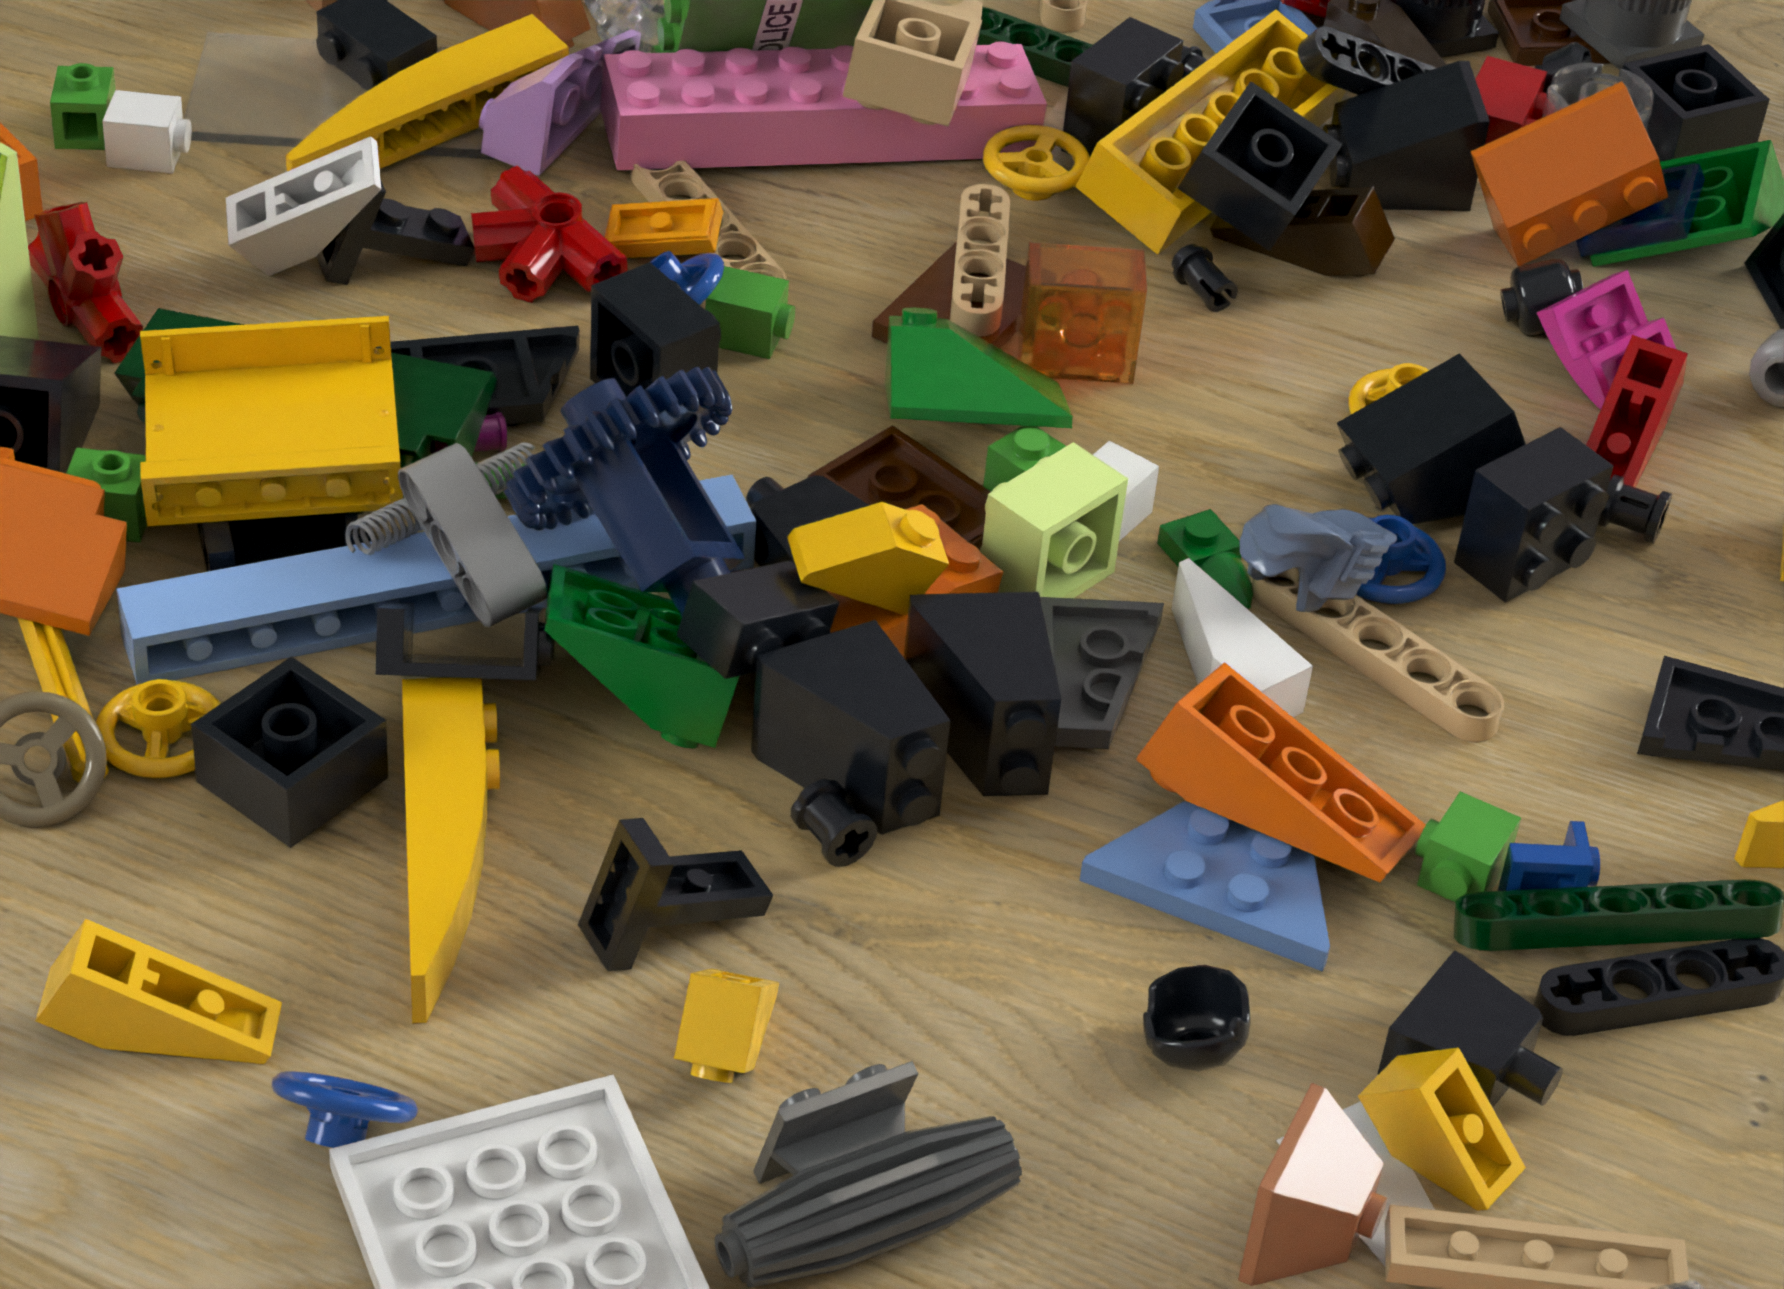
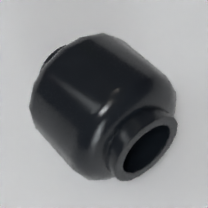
[1500,259,1584,337]

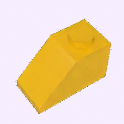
[787,502,949,616]
[674,968,780,1083]
[1358,1047,1526,1211]

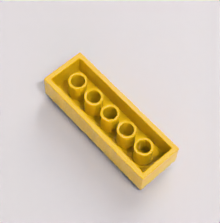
[1075,9,1346,255]

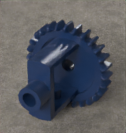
[504,367,745,616]

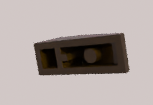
[1324,0,1446,80]
[1210,187,1395,276]

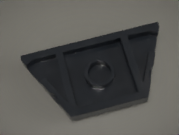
[375,325,580,426]

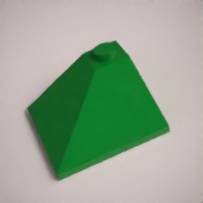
[1590,140,1784,267]
[885,307,1073,428]
[544,564,740,749]

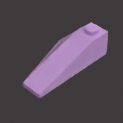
[479,29,641,176]

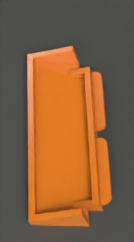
[0,457,127,636]

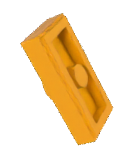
[605,198,723,258]

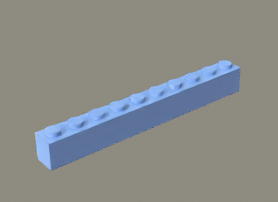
[116,475,756,685]

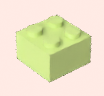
[980,442,1128,598]

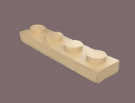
[1385,1204,1690,1289]

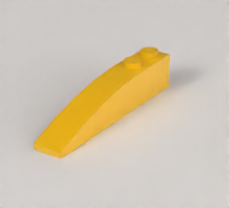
[285,14,569,171]
[402,677,500,1024]

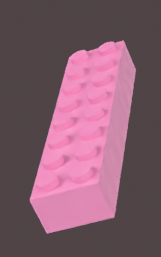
[600,42,1047,170]

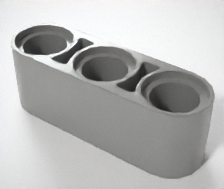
[398,443,547,628]

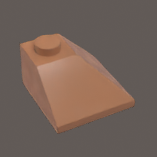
[1238,1083,1387,1286]

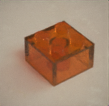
[1018,242,1147,384]

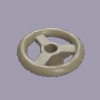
[0,691,107,827]

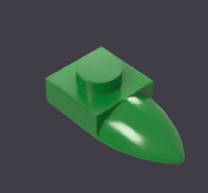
[1157,509,1253,609]

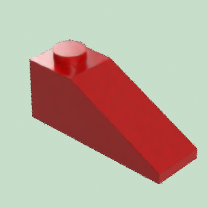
[1586,335,1688,487]

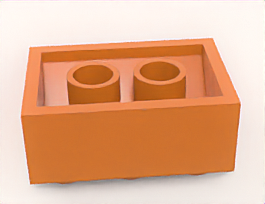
[1471,81,1668,266]

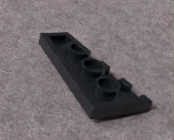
[1637,655,1784,770]

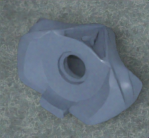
[1240,504,1397,612]

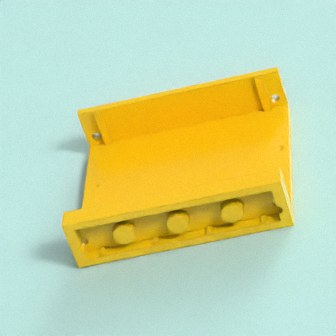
[140,316,403,526]

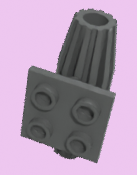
[715,1061,1022,1288]

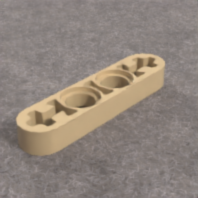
[950,184,1011,337]

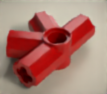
[471,165,628,303]
[28,202,143,363]

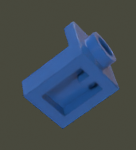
[1498,821,1600,891]

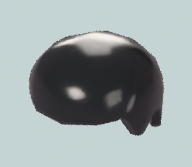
[1143,965,1251,1072]

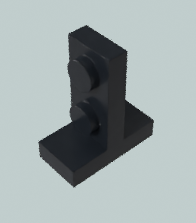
[316,179,475,285]
[578,818,773,971]

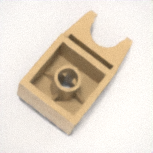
[843,0,983,127]

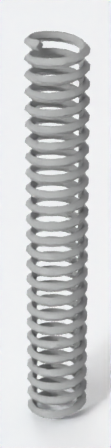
[345,442,535,555]

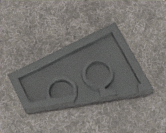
[1040,597,1164,749]

